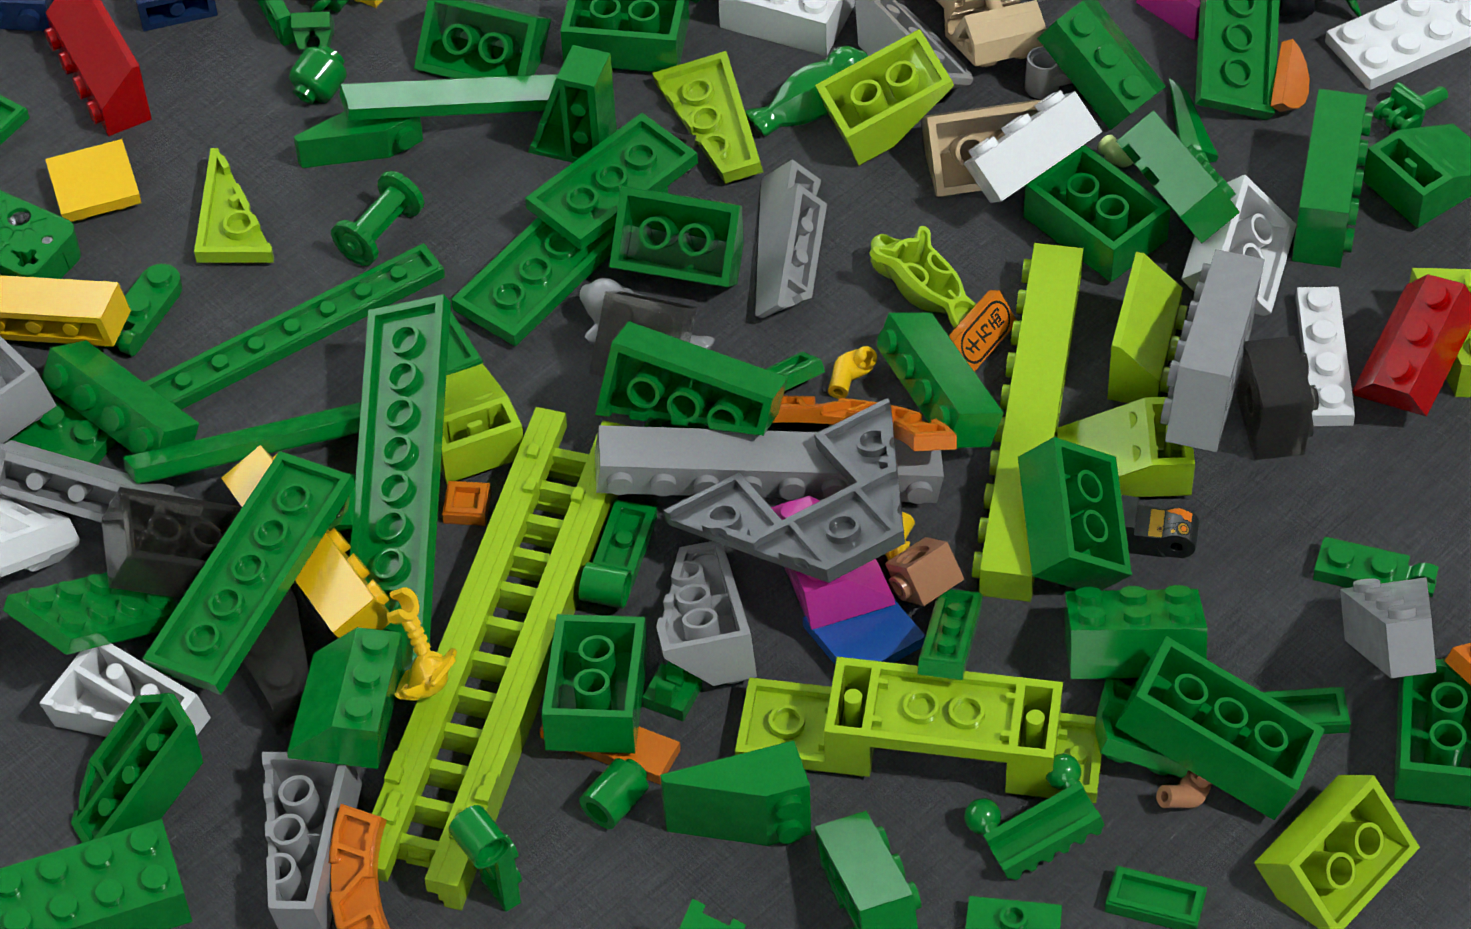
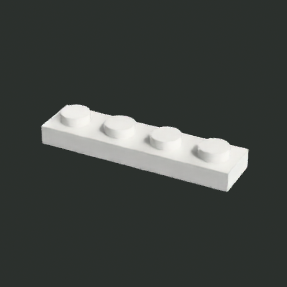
[1296,287,1355,426]

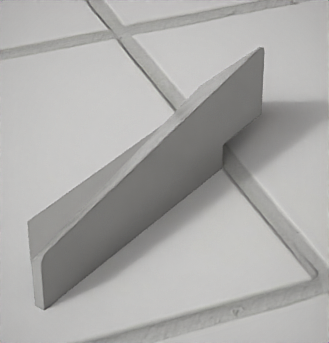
[755,159,827,318]

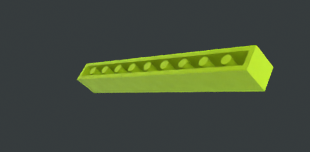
[972,243,1083,602]

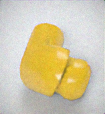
[828,346,878,399]

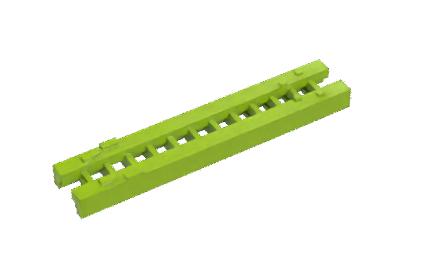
[372,407,629,911]

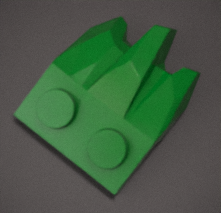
[1095,678,1188,778]

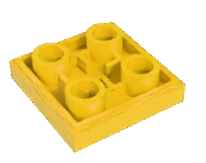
[45,139,142,222]

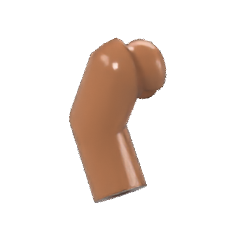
[1156,770,1211,809]

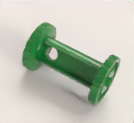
[331,171,425,266]

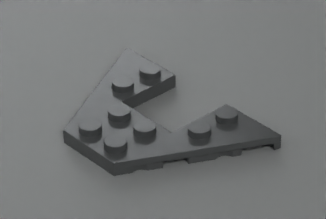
[664,398,905,583]

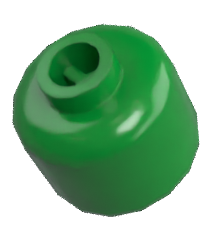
[289,45,347,104]

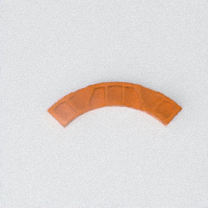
[772,396,957,451]
[329,804,390,929]

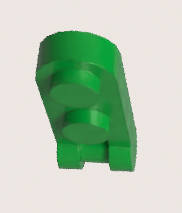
[105,264,182,356]

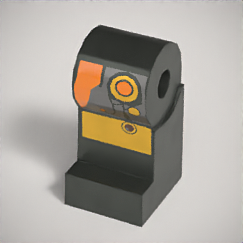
[1122,495,1199,558]

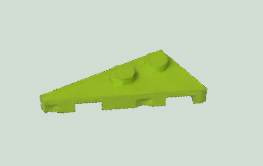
[194,148,274,263]

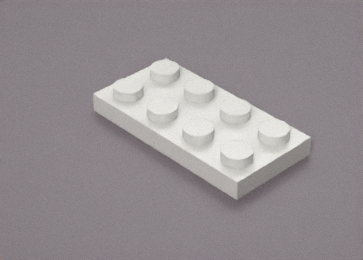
[1325,0,1471,90]

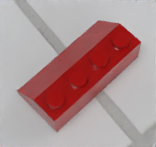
[44,0,152,136]

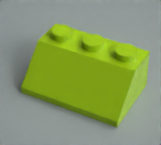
[1107,252,1188,403]
[1254,775,1420,929]

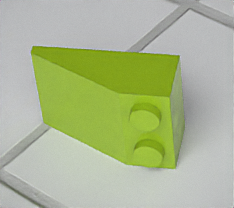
[815,29,954,165]

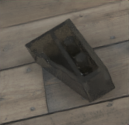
[237,582,310,735]

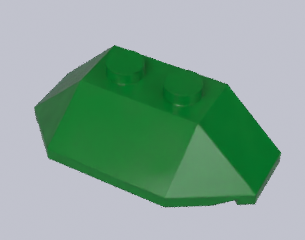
[71,693,204,843]

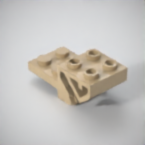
[936,0,1047,67]

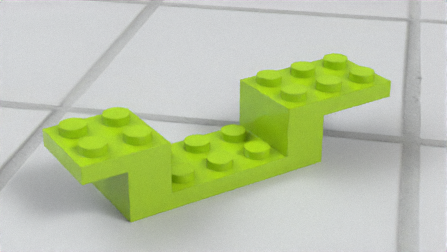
[735,657,1102,803]

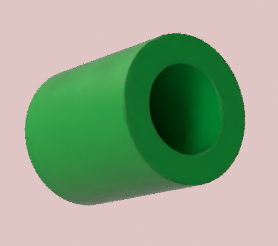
[579,758,649,829]

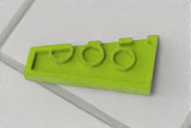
[652,51,763,184]

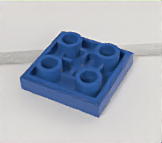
[803,601,926,665]

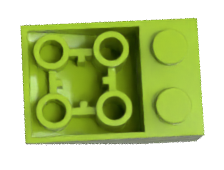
[441,364,523,484]
[1057,397,1195,497]

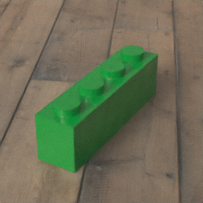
[876,313,1004,448]
[41,340,200,454]

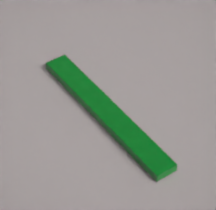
[144,243,445,410]

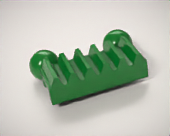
[964,753,1105,881]

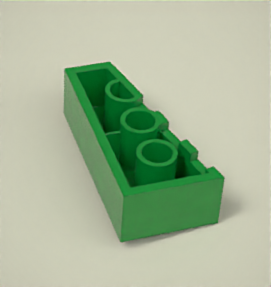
[595,321,788,436]

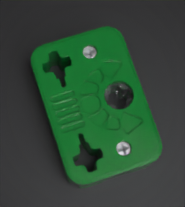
[0,190,81,279]

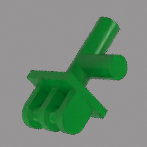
[1373,82,1448,130]

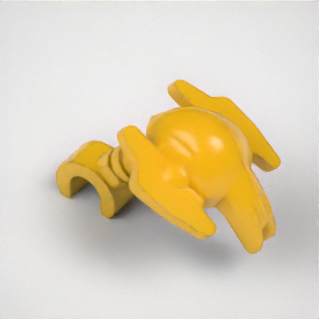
[387,587,457,700]

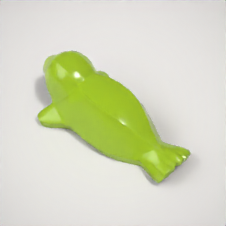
[869,226,976,328]

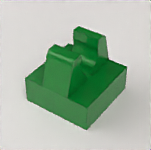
[291,12,334,53]
[642,661,702,722]

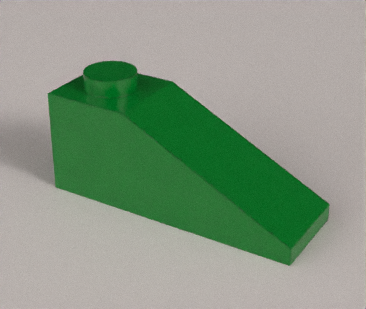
[294,111,424,168]

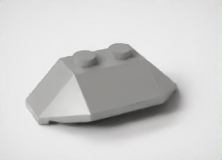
[855,0,974,89]

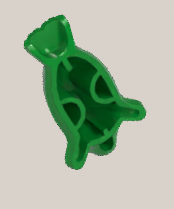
[745,45,868,136]

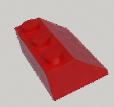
[1352,274,1471,417]

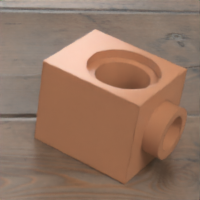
[885,537,964,606]

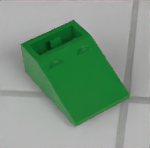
[1363,123,1471,229]

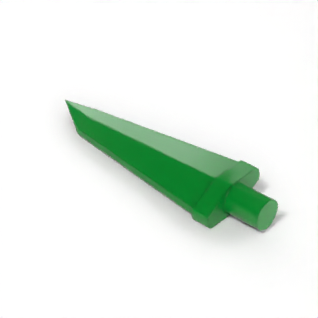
[1169,77,1219,163]

